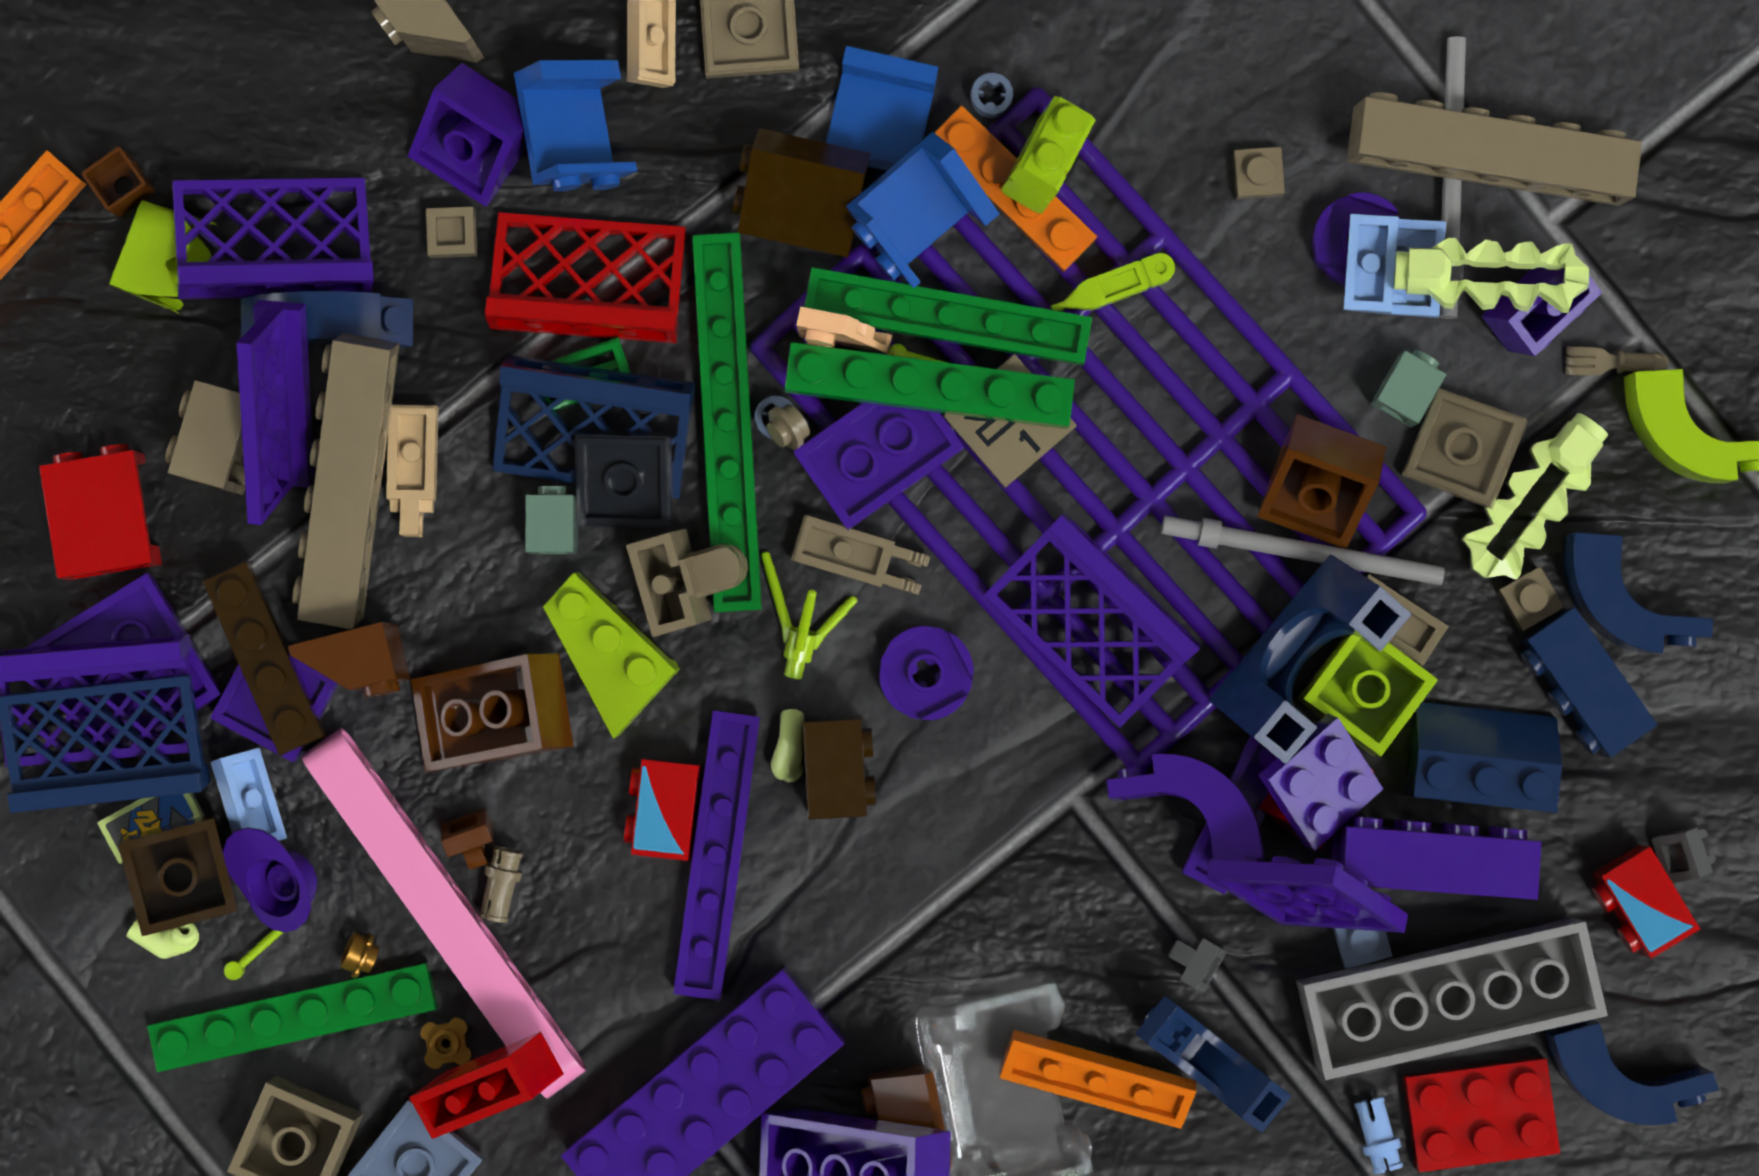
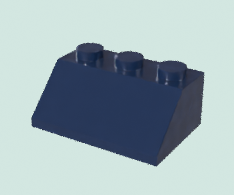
[1404,702,1562,813]

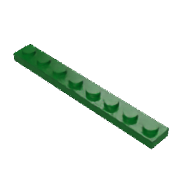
[692,233,762,613]

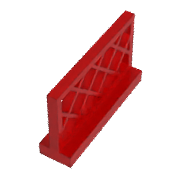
[485,212,686,344]

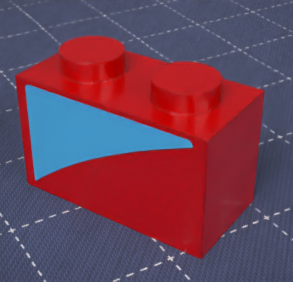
[624,759,701,861]
[1591,845,1700,959]

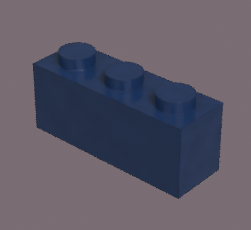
[1519,607,1658,758]

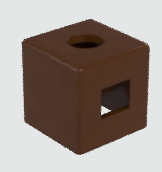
[81,147,156,218]

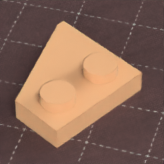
[797,306,892,354]

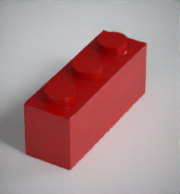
[409,1032,564,1139]

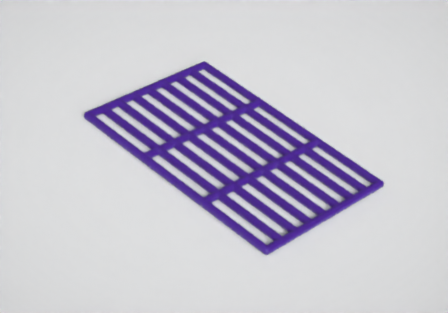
[749,87,1427,771]

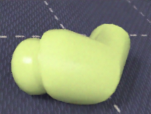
[770,709,804,783]
[126,920,199,959]

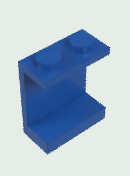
[826,46,939,182]
[514,60,637,192]
[846,132,1000,288]

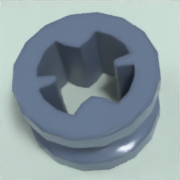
[971,73,1013,119]
[755,396,794,439]

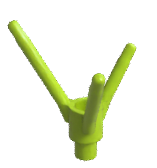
[761,551,857,679]

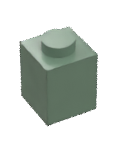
[1370,350,1447,428]
[525,486,578,554]

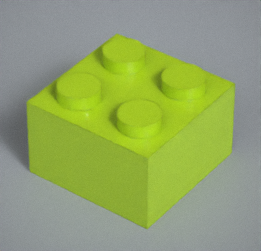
[1297,635,1438,757]

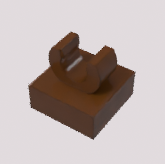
[441,808,493,870]

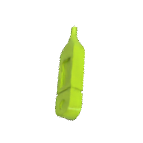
[1051,253,1175,311]

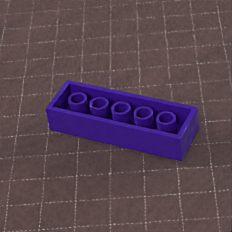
[561,965,845,1176]

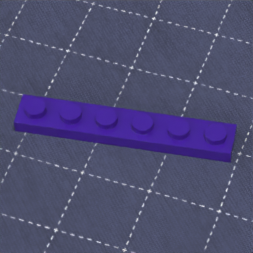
[673,710,761,1000]

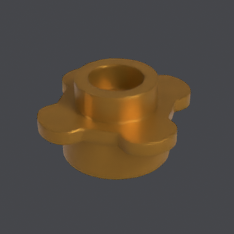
[421,1018,472,1069]

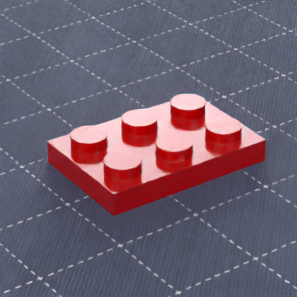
[1402,1057,1561,1173]

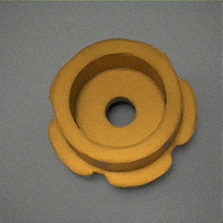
[340,932,379,978]

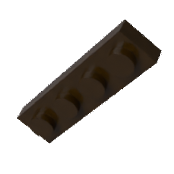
[202,562,326,756]

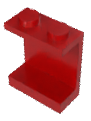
[39,444,162,580]

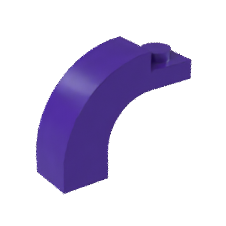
[1107,754,1265,861]

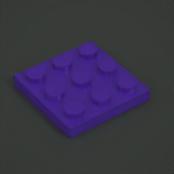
[25,573,223,769]
[1206,854,1408,933]

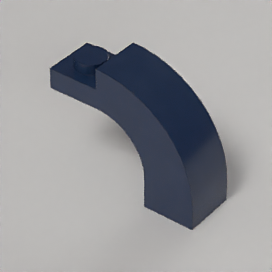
[241,291,413,348]
[1563,532,1713,654]
[1135,996,1291,1133]
[1544,1020,1719,1125]

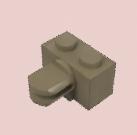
[626,529,748,637]

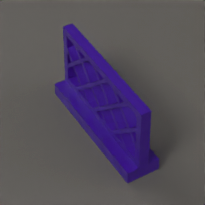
[172,178,374,299]
[236,300,315,525]
[984,512,1201,728]
[0,634,192,767]

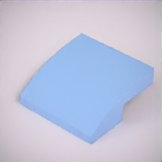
[1344,214,1446,318]

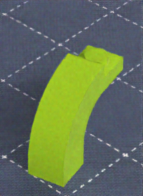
[1624,369,1759,484]

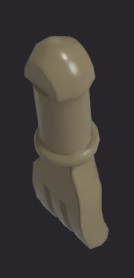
[1565,346,1669,375]

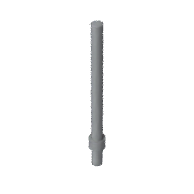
[1439,36,1466,319]
[1161,515,1445,586]

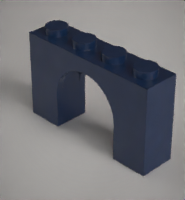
[1208,554,1412,764]

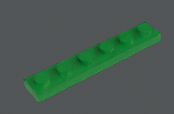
[804,267,1092,366]
[784,342,1075,429]
[147,962,438,1072]

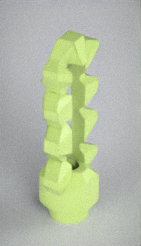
[1394,238,1589,313]
[1461,413,1608,580]

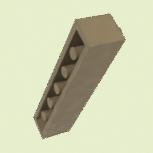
[1347,92,1642,206]
[293,333,400,629]

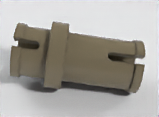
[478,846,523,923]

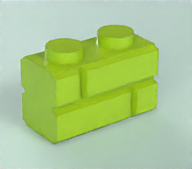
[1001,96,1096,214]

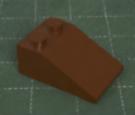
[411,653,574,772]

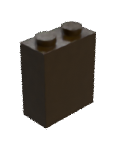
[732,128,871,257]

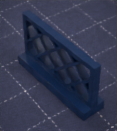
[493,355,696,499]
[0,673,211,813]

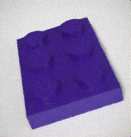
[793,403,965,531]

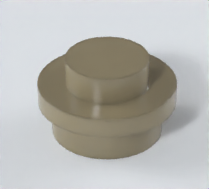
[767,404,810,450]

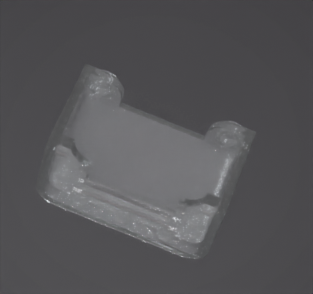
[916,983,1093,1176]

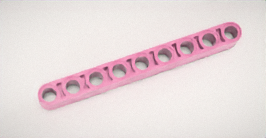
[301,727,587,1099]

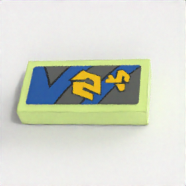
[97,793,205,864]

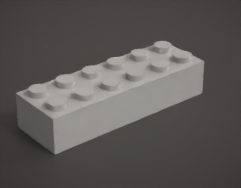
[1296,917,1608,1080]

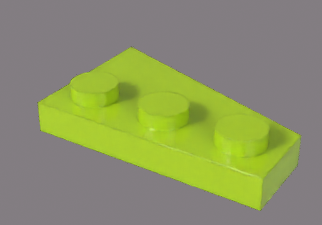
[543,572,680,739]

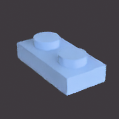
[211,748,287,841]

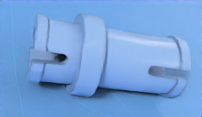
[1354,1096,1403,1174]

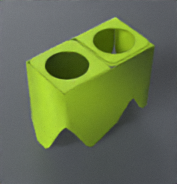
[109,200,217,314]

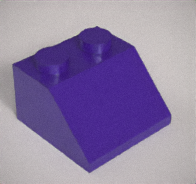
[407,63,527,207]

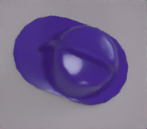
[223,827,317,933]

